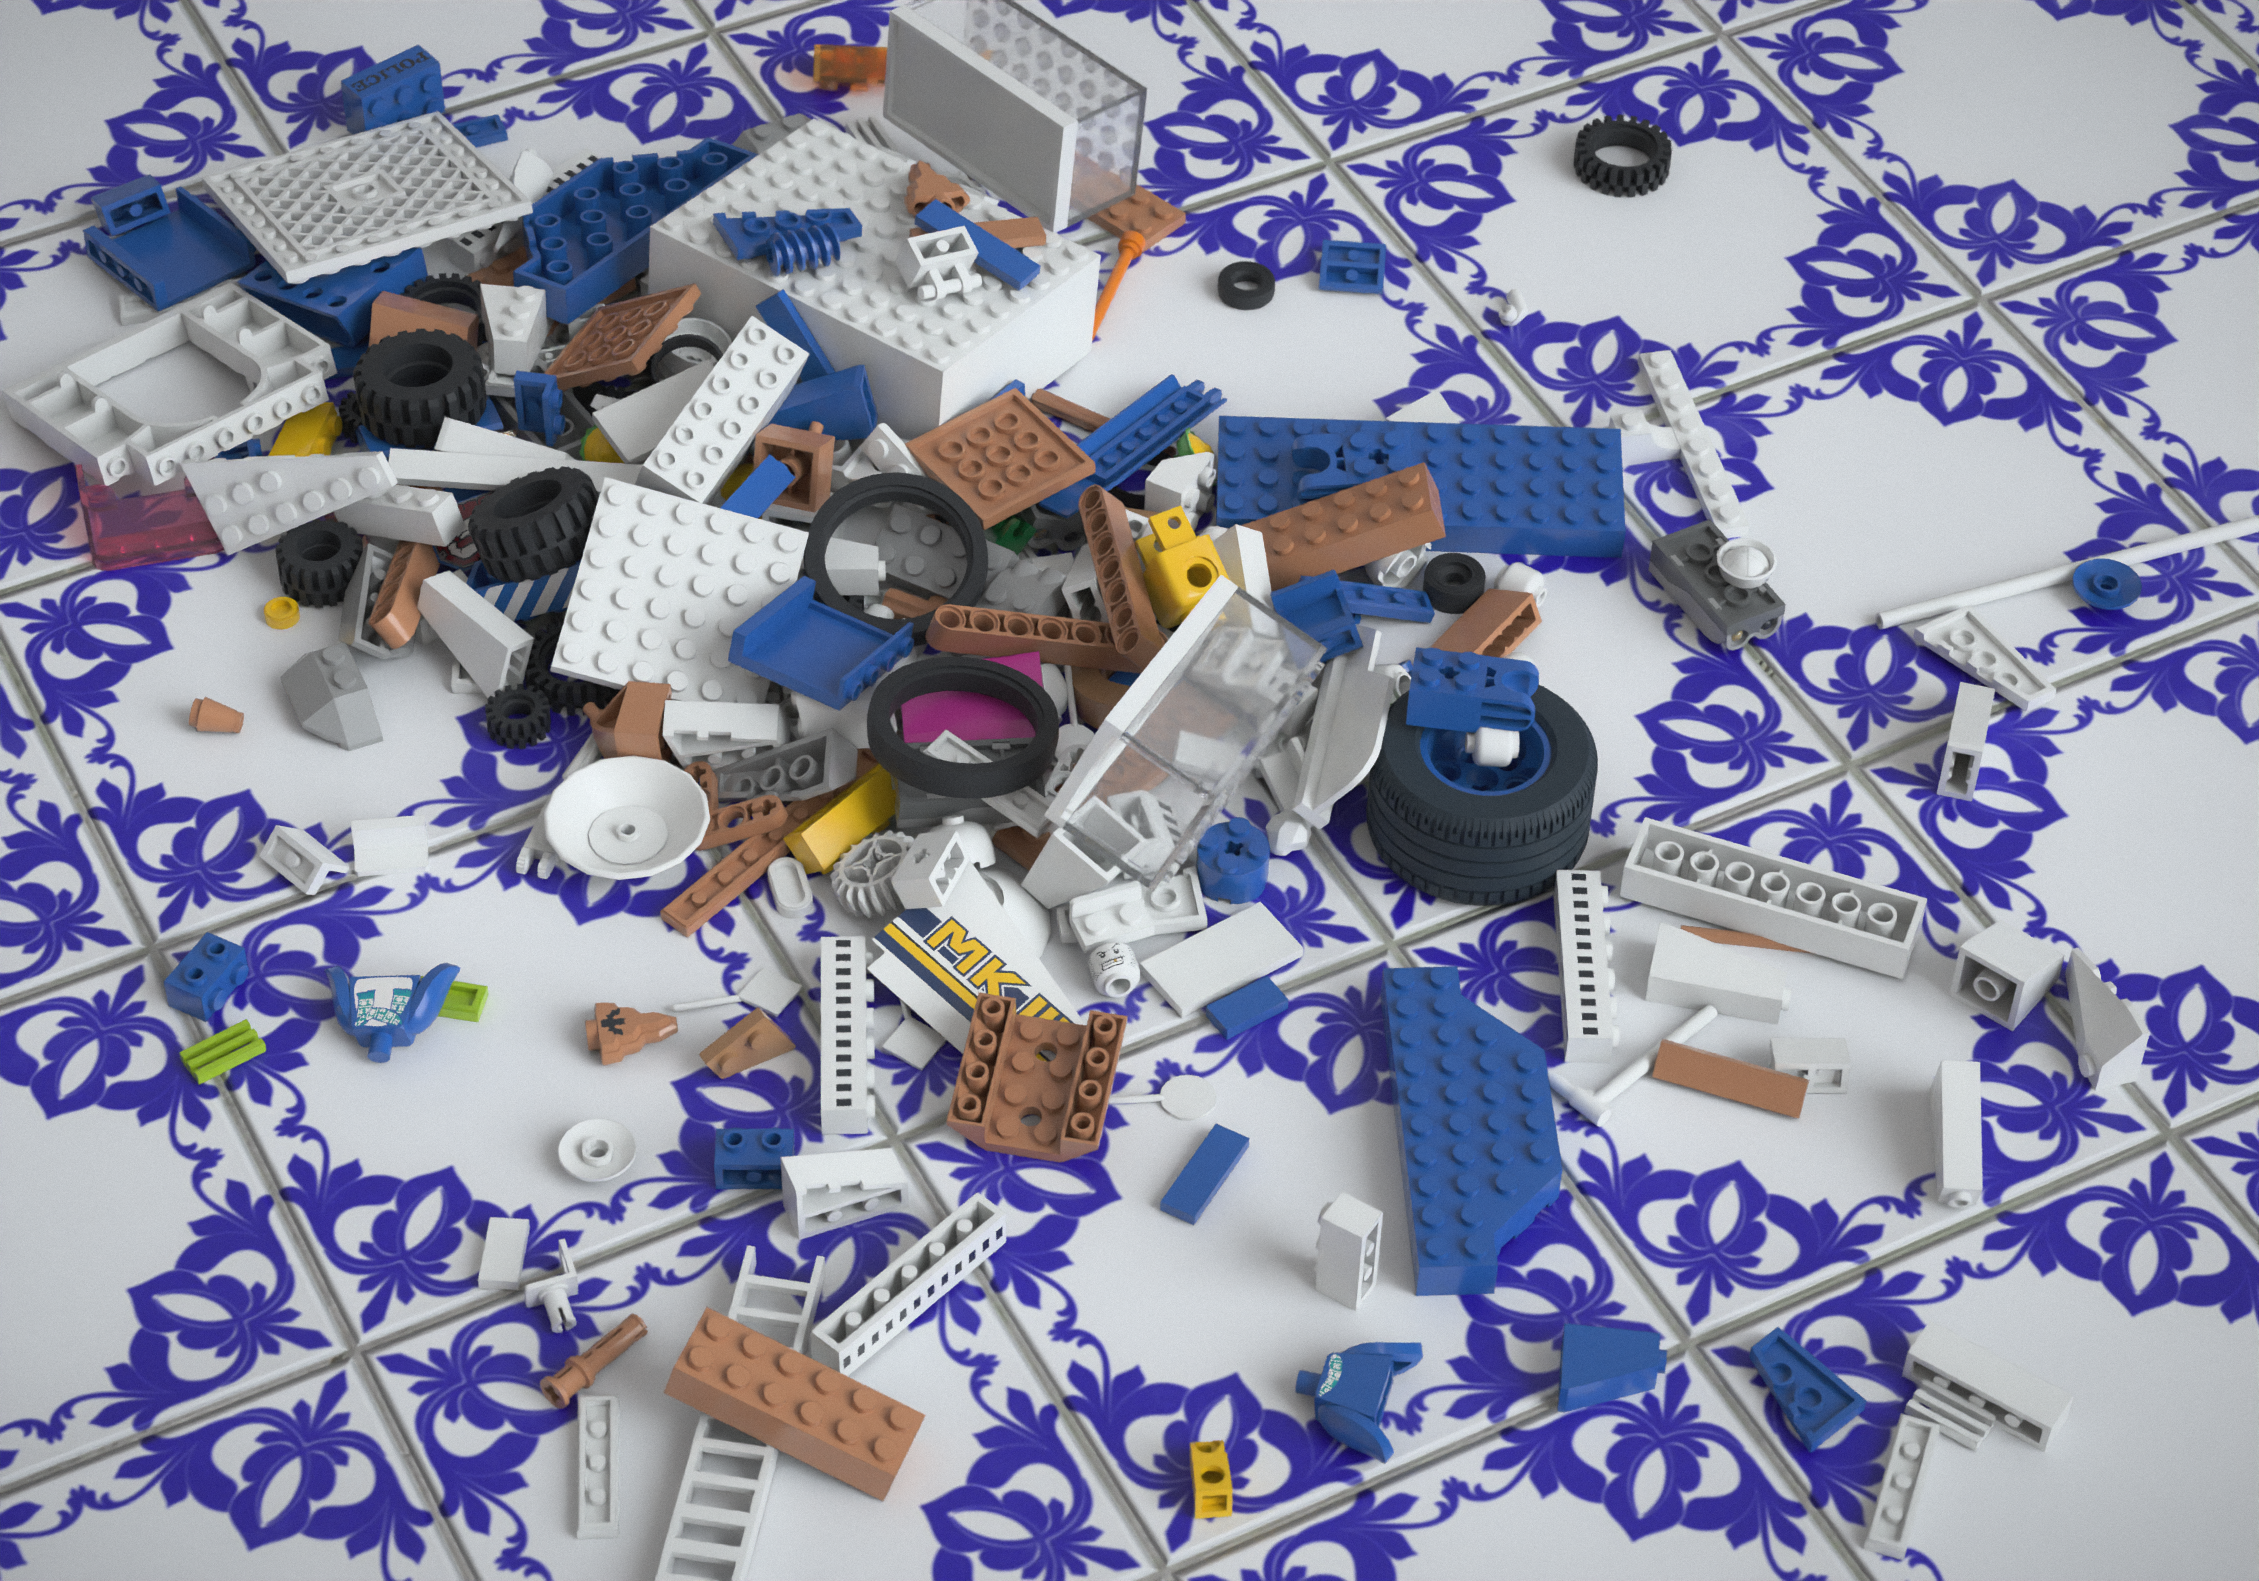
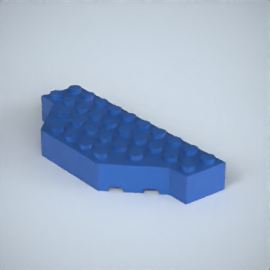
[513,137,759,324]
[1380,966,1563,1296]

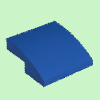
[1319,240,1386,294]

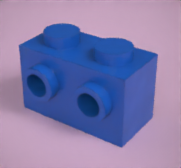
[91,174,171,236]
[164,932,249,1022]
[714,1128,795,1189]

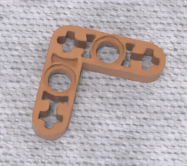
[684,761,788,851]

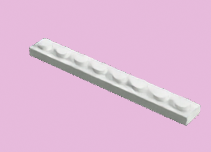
[1638,350,1750,538]

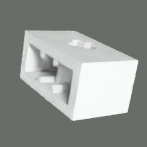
[891,830,971,909]

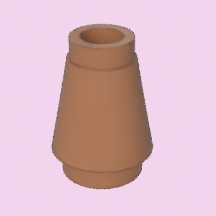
[189,697,244,733]

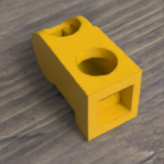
[1190,1440,1233,1519]

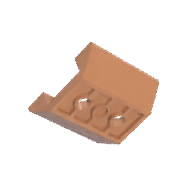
[947,992,1128,1163]

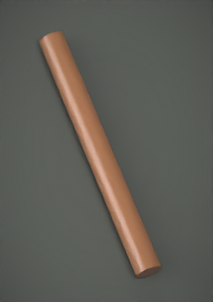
[1680,925,1815,954]

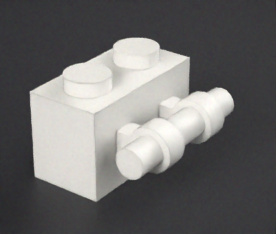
[895,226,982,300]

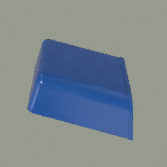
[237,247,428,348]

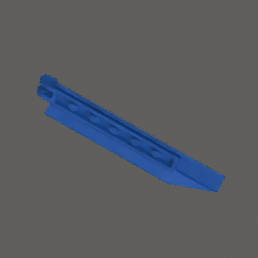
[1039,374,1227,519]

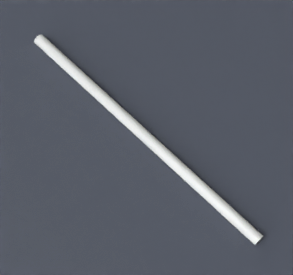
[1875,515,2259,630]

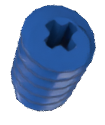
[766,223,841,276]

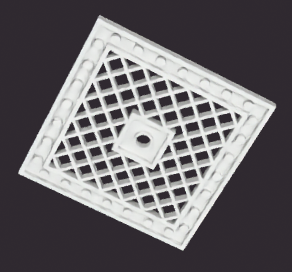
[201,111,533,284]

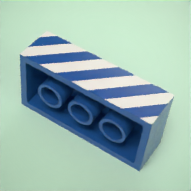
[466,558,582,621]

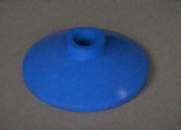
[2072,558,2142,610]

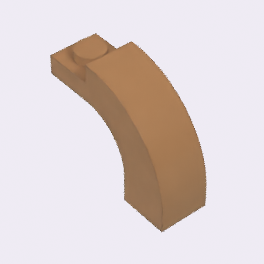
[1071,666,1131,729]

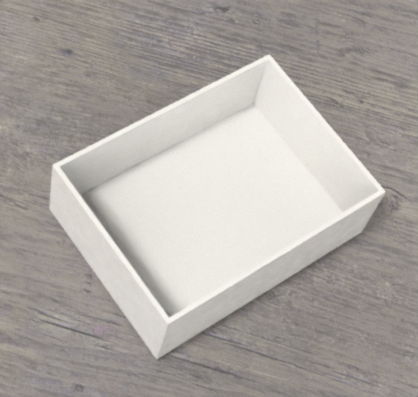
[648,119,1101,441]

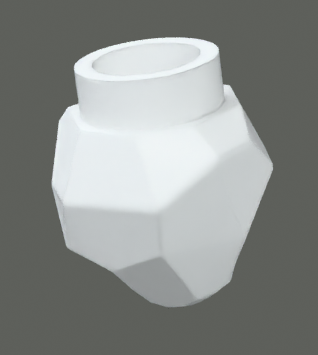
[1266,805,1313,856]

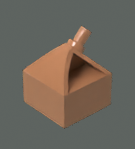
[753,421,835,513]
[583,681,673,763]

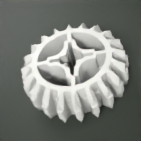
[830,830,915,918]

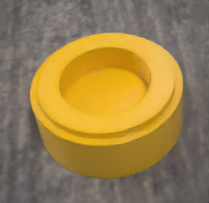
[264,597,300,630]

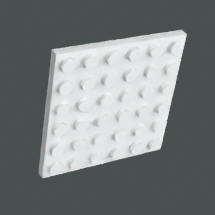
[550,477,809,704]

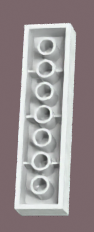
[1620,817,1927,979]

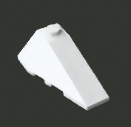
[2065,948,2150,1091]

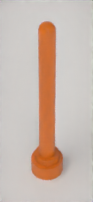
[1092,231,1146,341]

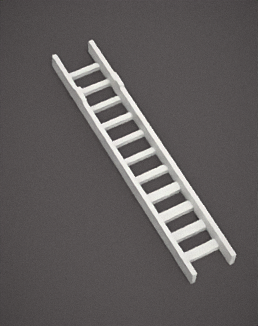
[654,1245,826,1581]

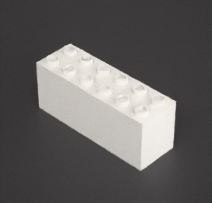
[635,316,809,505]

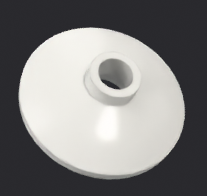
[558,1118,636,1182]

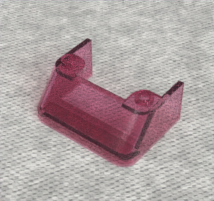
[75,457,225,571]

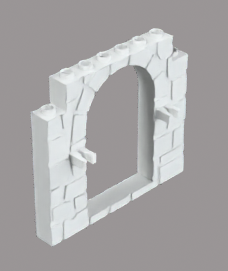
[2,282,337,487]

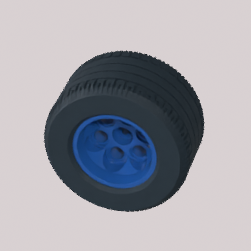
[1366,684,1598,906]

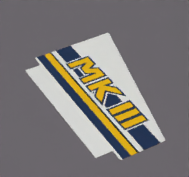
[867,860,1085,1062]

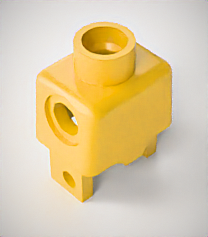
[1135,505,1230,634]

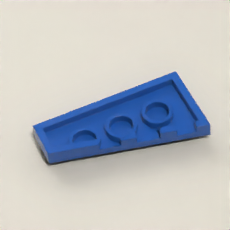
[713,208,862,260]

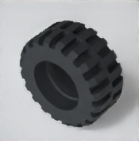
[353,329,487,448]
[468,466,599,583]

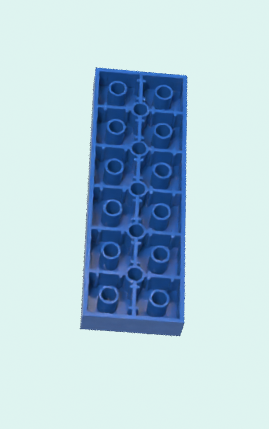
[1216,416,1626,558]

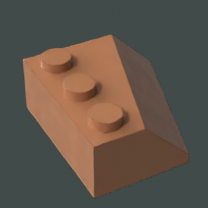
[369,291,479,351]

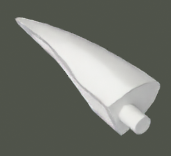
[493,148,553,252]

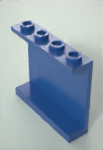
[83,186,256,312]

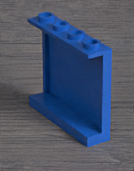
[728,576,914,711]

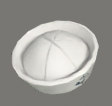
[1716,538,1777,589]

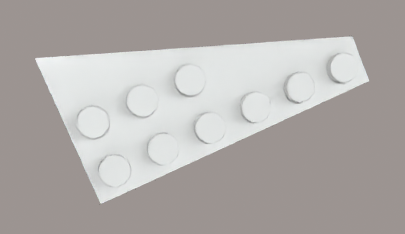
[180,451,398,555]

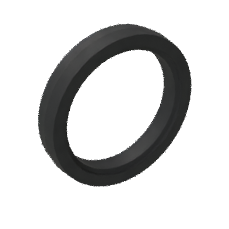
[803,472,989,647]
[867,657,1059,799]

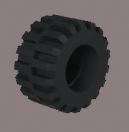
[275,519,363,608]

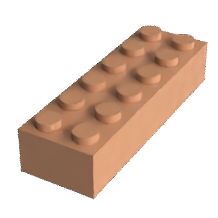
[1241,462,1446,591]
[664,1307,926,1501]

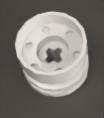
[656,318,732,381]

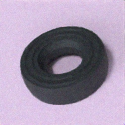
[1217,261,1275,310]

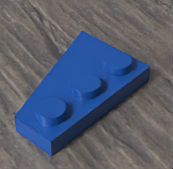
[1749,1327,1867,1453]

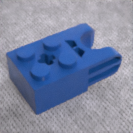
[1291,429,1414,504]
[1406,647,1539,733]

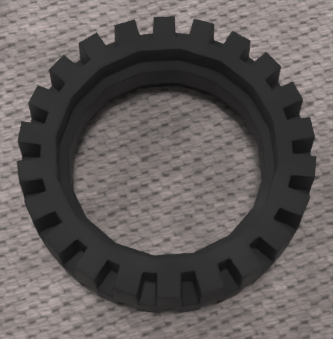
[400,273,488,347]

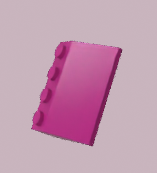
[901,651,1044,743]

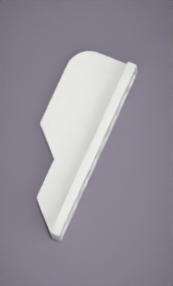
[1293,624,1395,830]

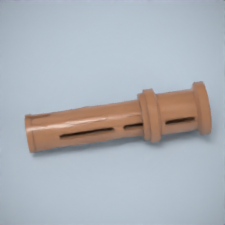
[540,1313,648,1409]

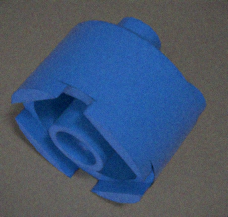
[1196,817,1270,904]

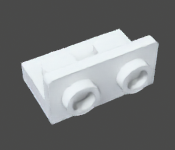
[1069,880,1155,955]

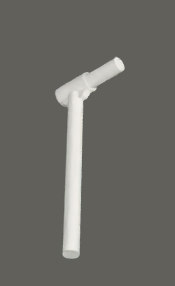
[1548,1005,1717,1127]

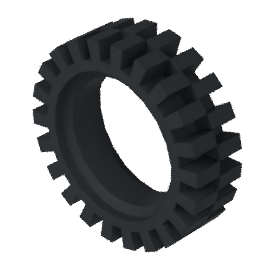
[1573,115,1672,198]
[525,618,620,716]

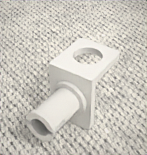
[524,1239,578,1333]

